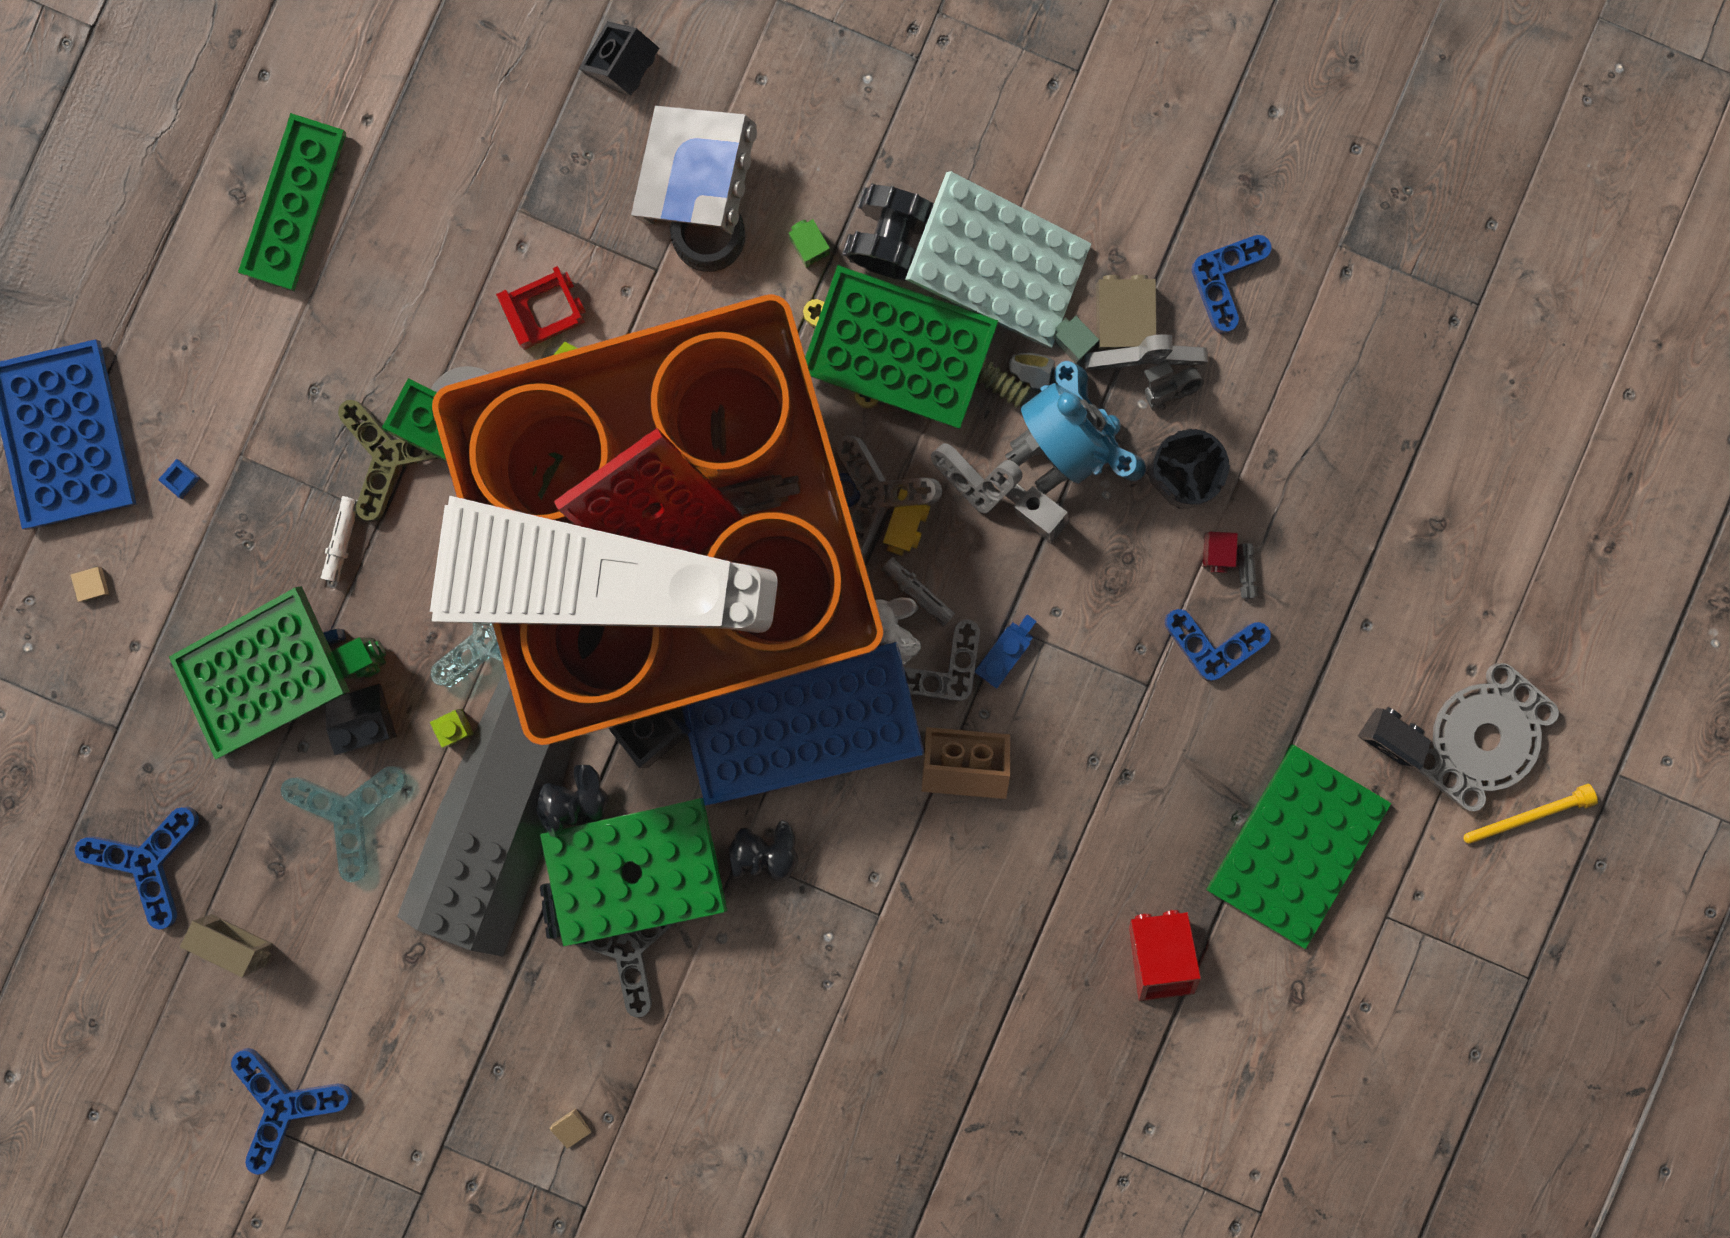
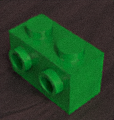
[332,637,386,679]

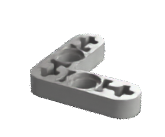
[931,443,1022,513]
[904,619,980,701]

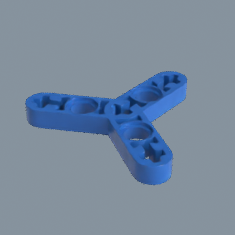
[75,807,199,929]
[231,1048,352,1175]

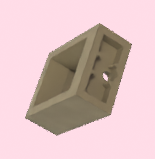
[180,914,273,977]

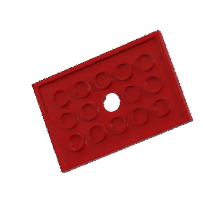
[554,428,744,554]

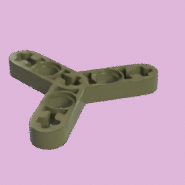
[338,400,439,522]

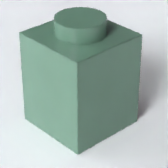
[1054,316,1099,364]

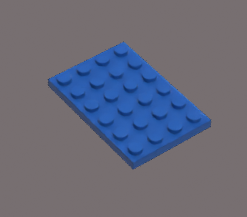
[0,339,137,530]

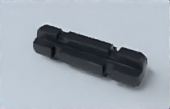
[540,883,561,939]

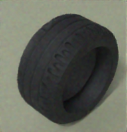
[670,211,746,272]

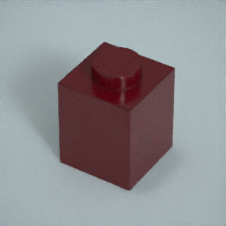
[1203,531,1238,573]

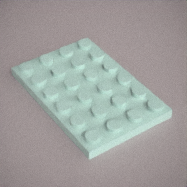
[905,171,1092,348]

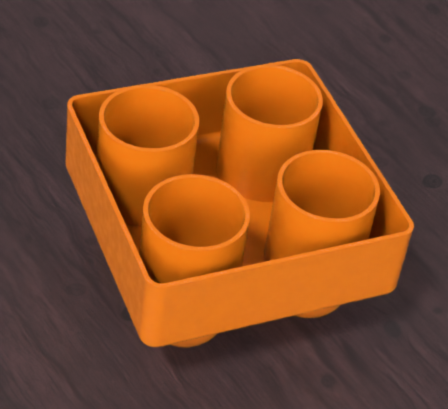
[432,294,883,745]

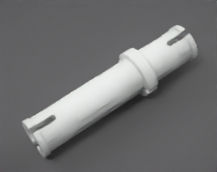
[320,496,358,583]

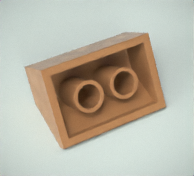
[921,727,1010,799]

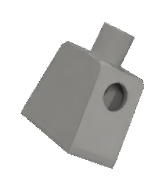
[1006,484,1069,544]

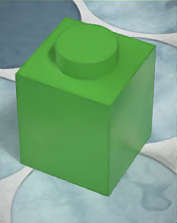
[789,219,830,268]

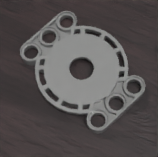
[1418,663,1559,811]

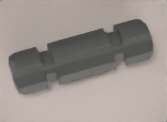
[1237,543,1258,599]

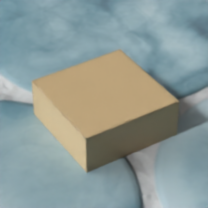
[71,567,109,602]

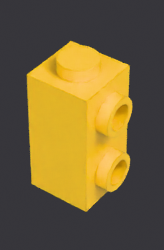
[883,489,931,556]

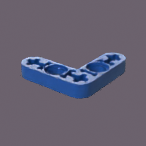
[1191,235,1271,334]
[1165,609,1271,680]

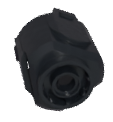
[1146,429,1231,509]

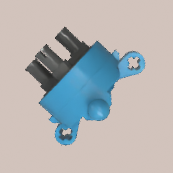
[1005,361,1146,494]

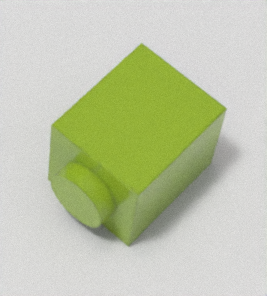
[430,709,474,748]

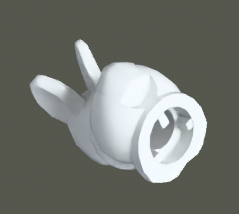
[875,597,921,665]

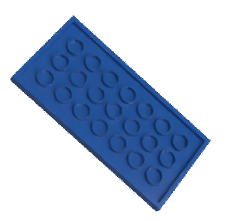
[682,642,924,806]

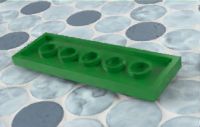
[238,113,347,292]
[382,378,563,500]

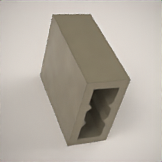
[1096,275,1156,352]

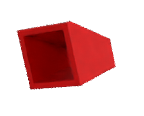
[1129,910,1201,1001]

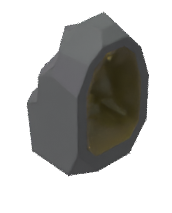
[1008,353,1055,390]

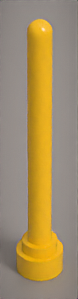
[1463,783,1598,844]

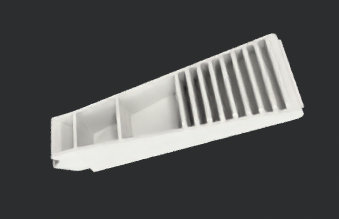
[430,496,777,633]

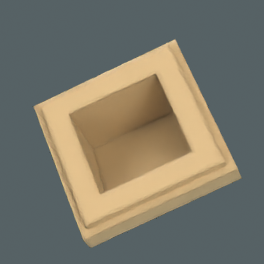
[550,1108,591,1149]

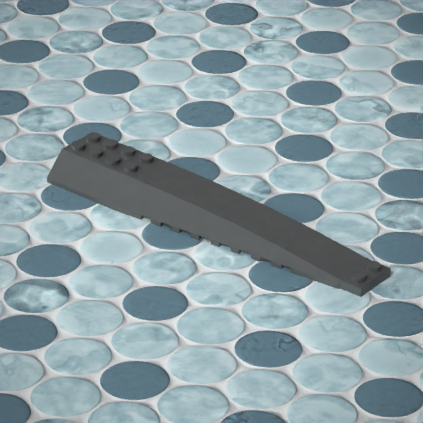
[397,625,605,957]

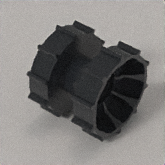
[842,183,934,281]

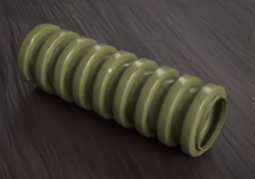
[977,358,1031,408]

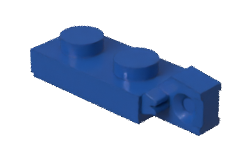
[974,615,1037,689]

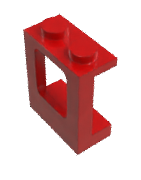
[496,266,586,350]

